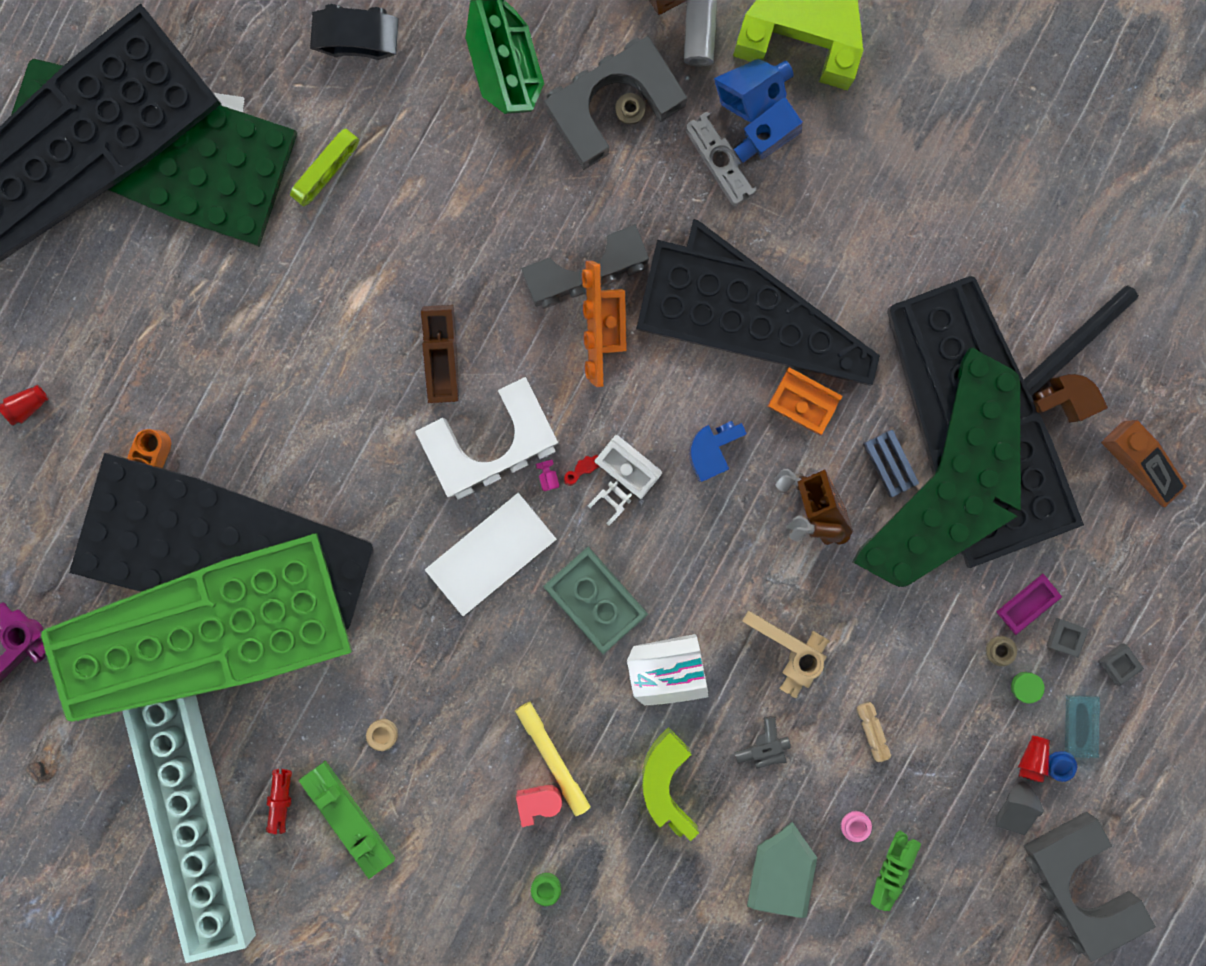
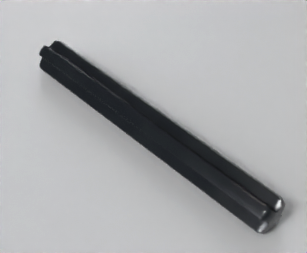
[1024,285,1139,396]

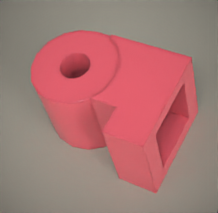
[516,785,562,827]

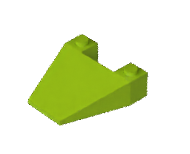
[733,0,864,91]

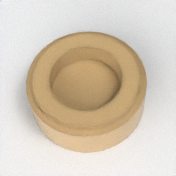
[366,719,398,751]

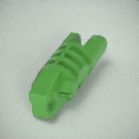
[871,831,921,911]

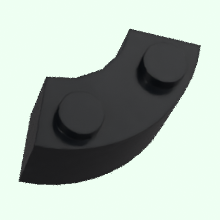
[310,4,399,60]

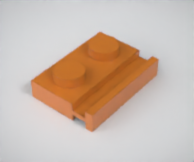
[767,367,843,435]

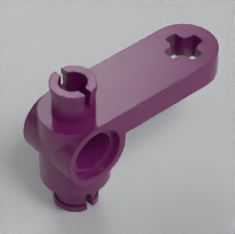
[0,602,47,683]

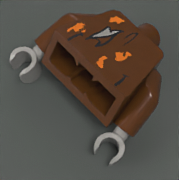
[774,469,853,545]

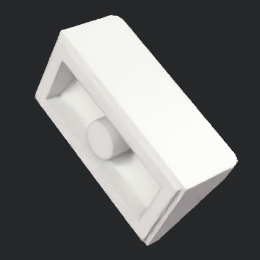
[594,435,662,499]

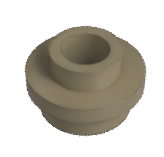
[615,93,646,125]
[986,636,1017,667]

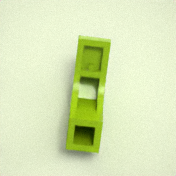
[642,727,699,841]

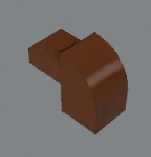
[1033,374,1108,423]

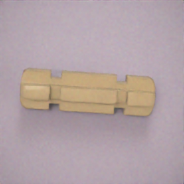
[857,702,891,762]

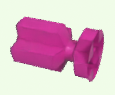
[535,460,560,491]

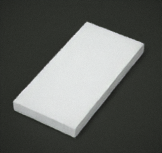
[425,492,557,616]

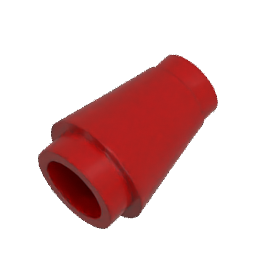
[0,384,49,426]
[1017,735,1050,783]

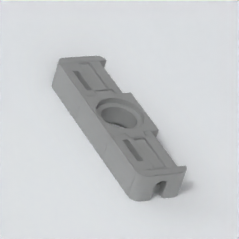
[686,112,756,206]

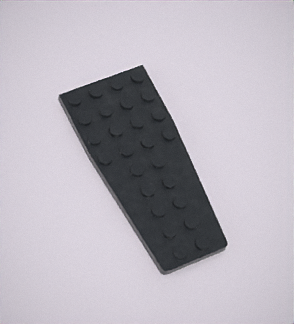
[0,3,222,262]
[887,276,1084,568]
[69,453,373,630]

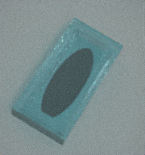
[1065,695,1100,758]

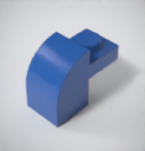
[689,421,747,482]

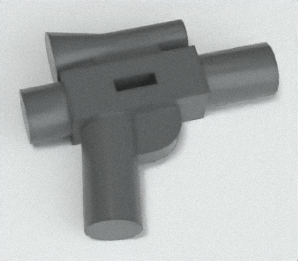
[734,716,791,769]

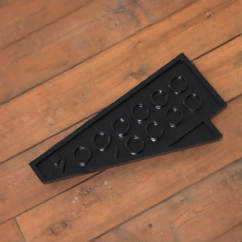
[636,219,880,386]

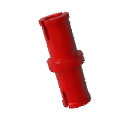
[266,769,292,834]

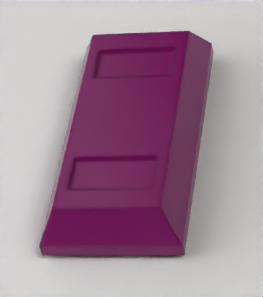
[996,573,1062,635]

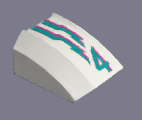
[627,634,708,705]

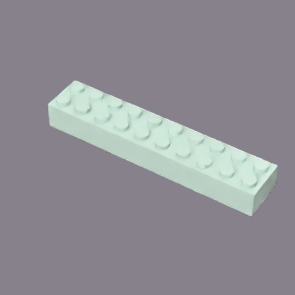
[123,695,256,963]

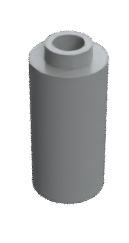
[684,0,717,67]

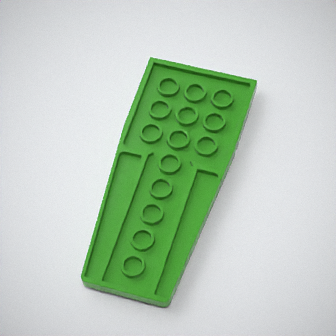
[41,533,352,722]

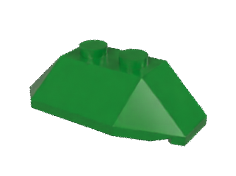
[465,0,544,114]

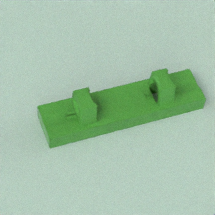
[298,760,395,879]

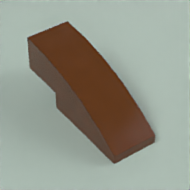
[421,305,459,403]

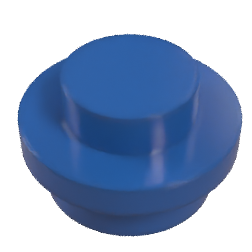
[1048,751,1077,782]

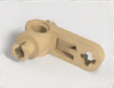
[742,611,830,699]

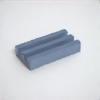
[863,430,919,497]

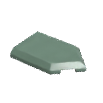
[747,822,817,918]

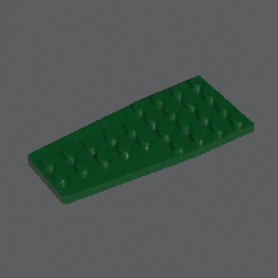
[11,59,298,247]

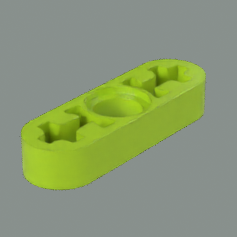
[290,129,360,207]

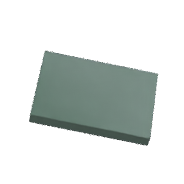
[543,546,648,654]

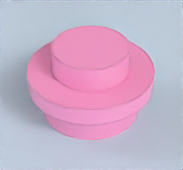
[841,811,872,842]

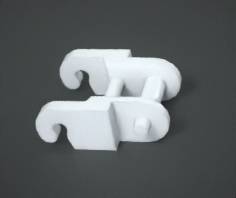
[588,481,632,526]

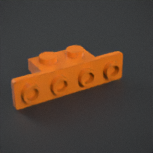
[582,261,627,387]

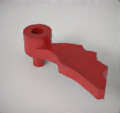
[564,455,600,486]

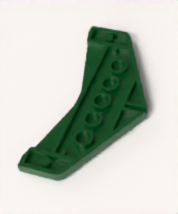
[852,348,1021,587]

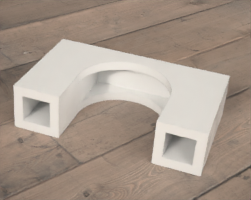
[415,377,559,500]

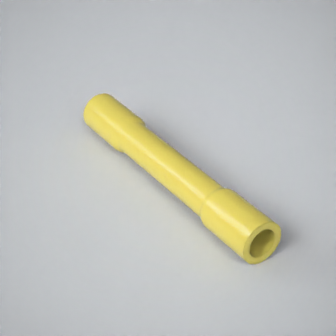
[515,702,591,816]

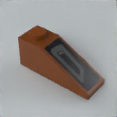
[1101,420,1187,507]

